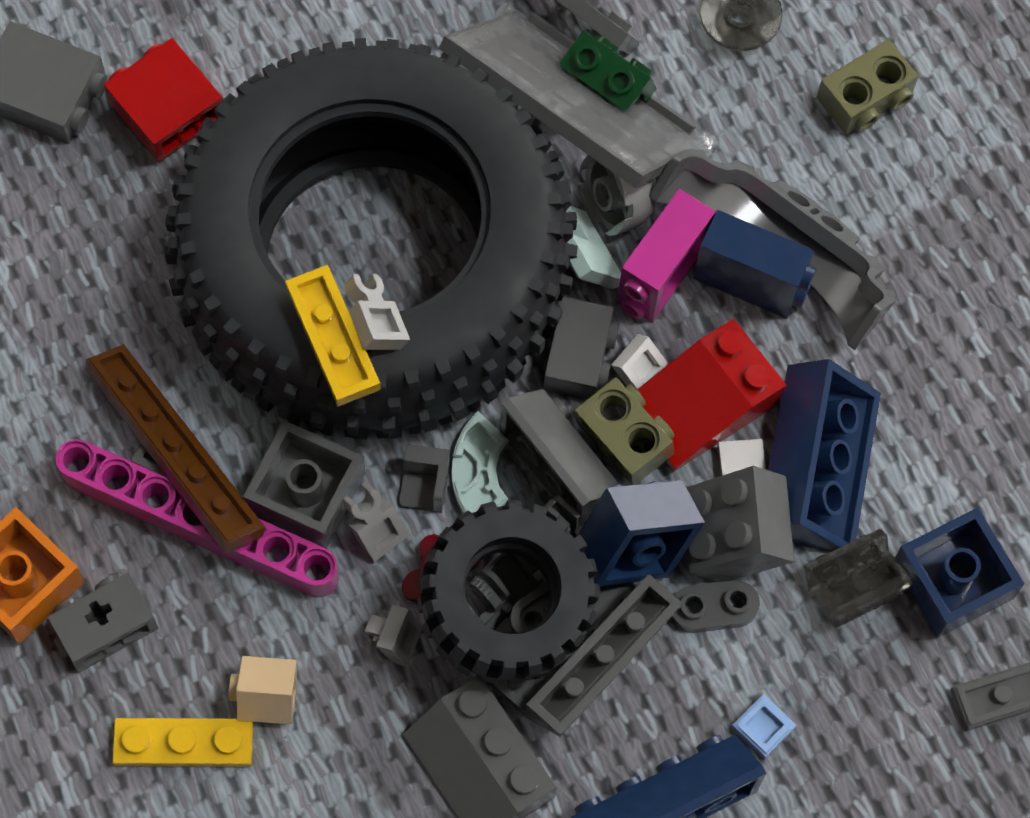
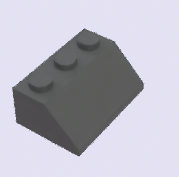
[500,389,624,528]
[403,675,557,818]

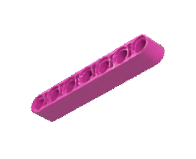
[55,439,339,598]

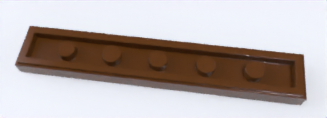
[85,344,265,554]

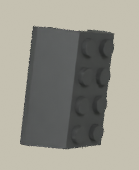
[467,495,683,737]

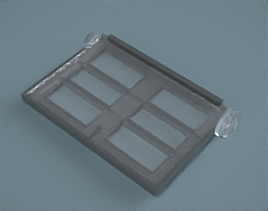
[438,1,719,188]

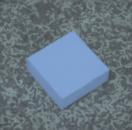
[731,694,797,759]

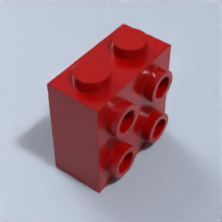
[104,38,223,163]

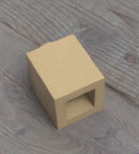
[229,656,297,725]

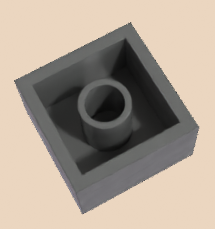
[243,420,366,549]
[686,466,794,582]

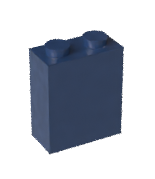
[693,209,817,319]

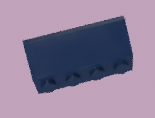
[768,359,881,556]
[571,734,767,818]

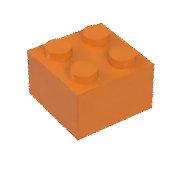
[0,507,85,644]

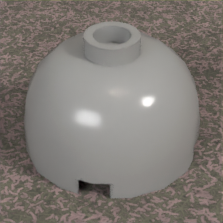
[579,149,658,236]

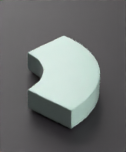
[452,411,509,514]

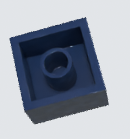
[578,480,705,586]
[893,507,1025,638]

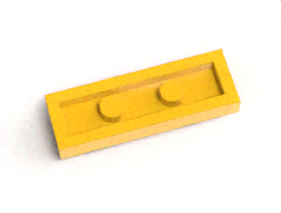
[285,265,381,406]
[113,718,254,767]

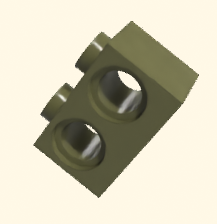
[816,39,919,135]
[575,377,675,485]

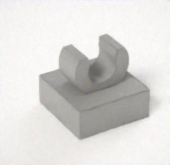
[365,605,423,667]

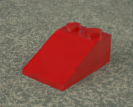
[637,318,787,472]

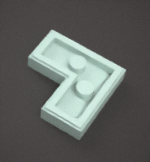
[566,206,621,289]

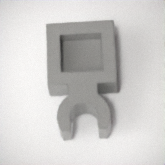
[345,274,410,350]
[343,481,409,562]

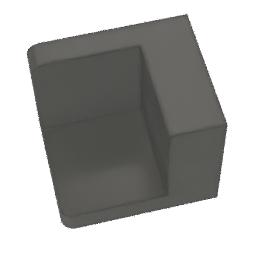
[399,444,450,513]

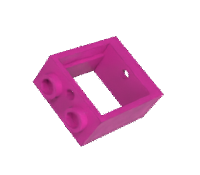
[617,189,716,323]

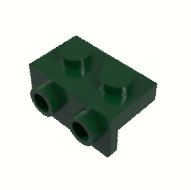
[560,30,657,112]

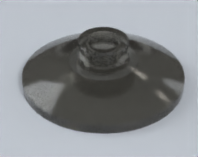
[700,0,783,51]

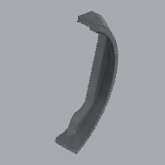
[649,149,896,350]

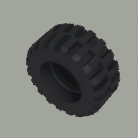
[417,500,599,685]

